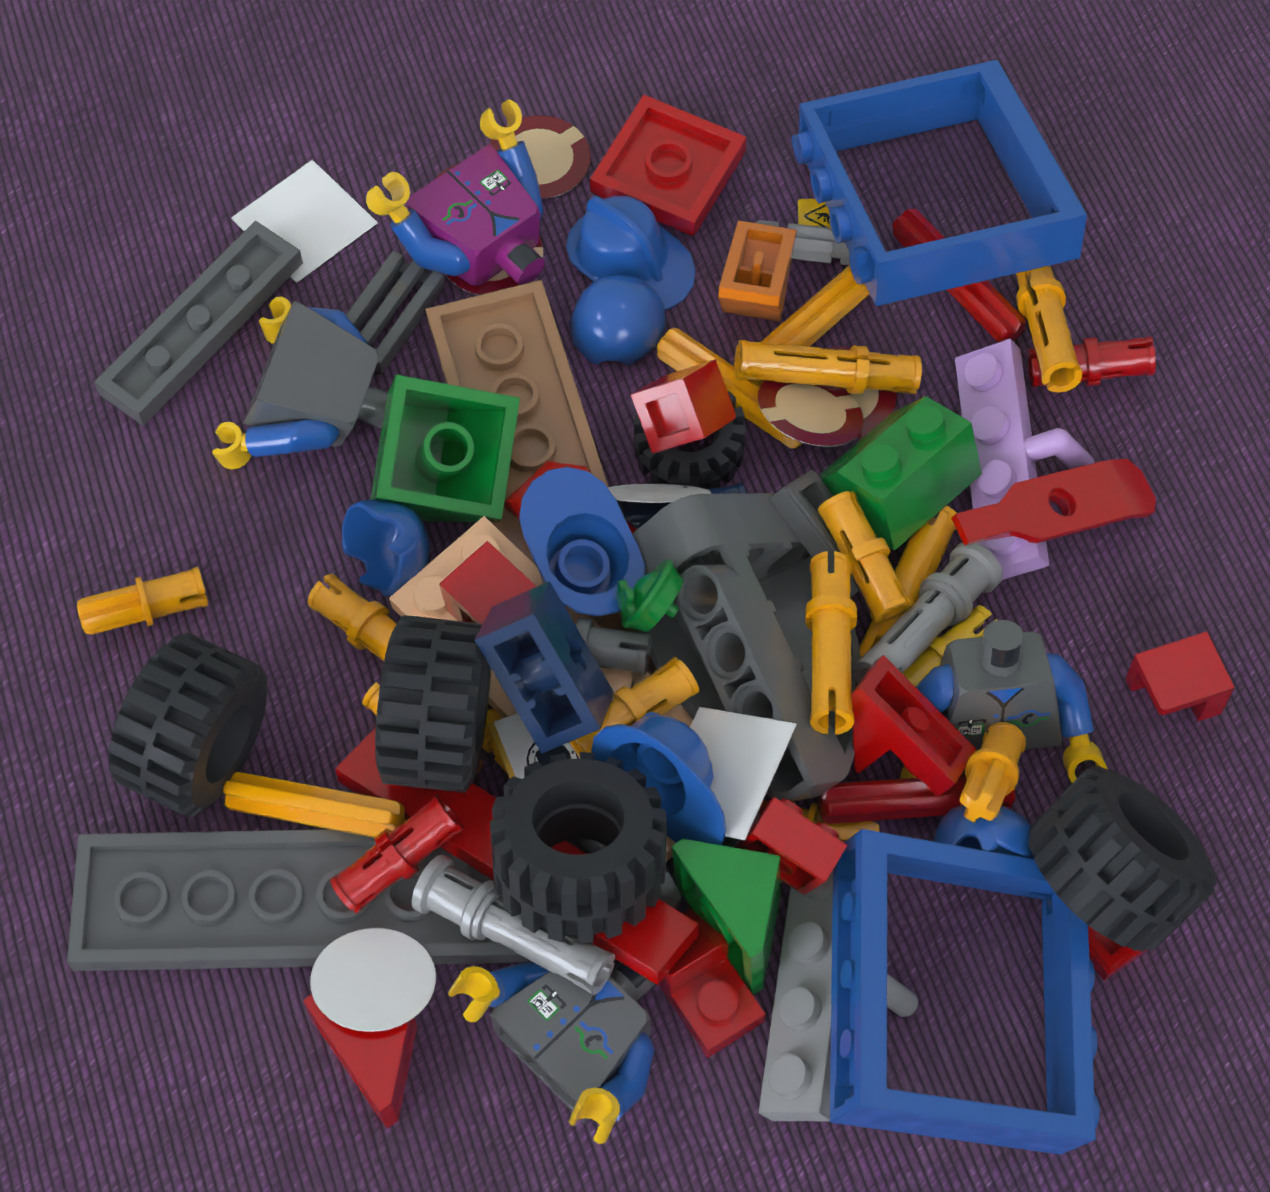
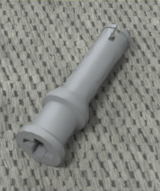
[853,542,1003,683]
[411,854,615,995]

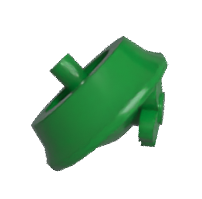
[616,559,684,632]

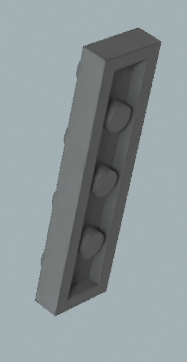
[94,220,303,426]

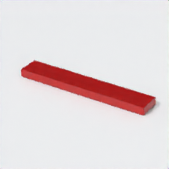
[335,727,699,985]

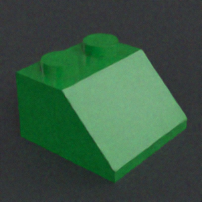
[370,374,520,522]
[818,396,982,551]

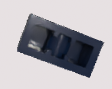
[474,581,614,753]

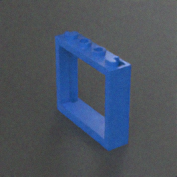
[792,60,1087,306]
[830,829,1100,1155]

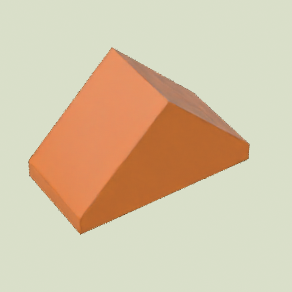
[718,220,797,322]

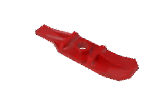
[951,459,1156,546]

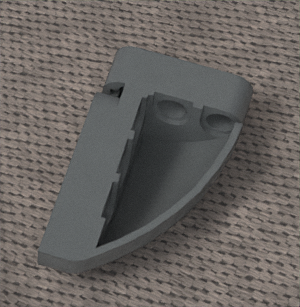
[632,493,860,802]

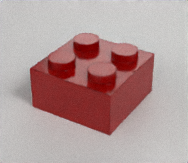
[734,797,847,895]

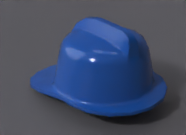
[566,196,696,310]
[519,467,645,616]
[591,712,727,845]

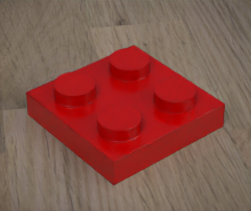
[590,94,747,236]

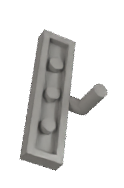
[758,870,918,1121]

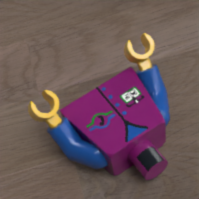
[366,100,545,286]

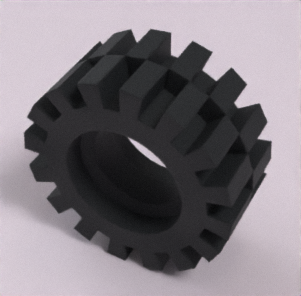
[634,391,746,489]

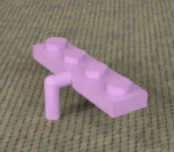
[955,339,1094,580]

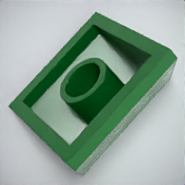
[671,839,780,995]

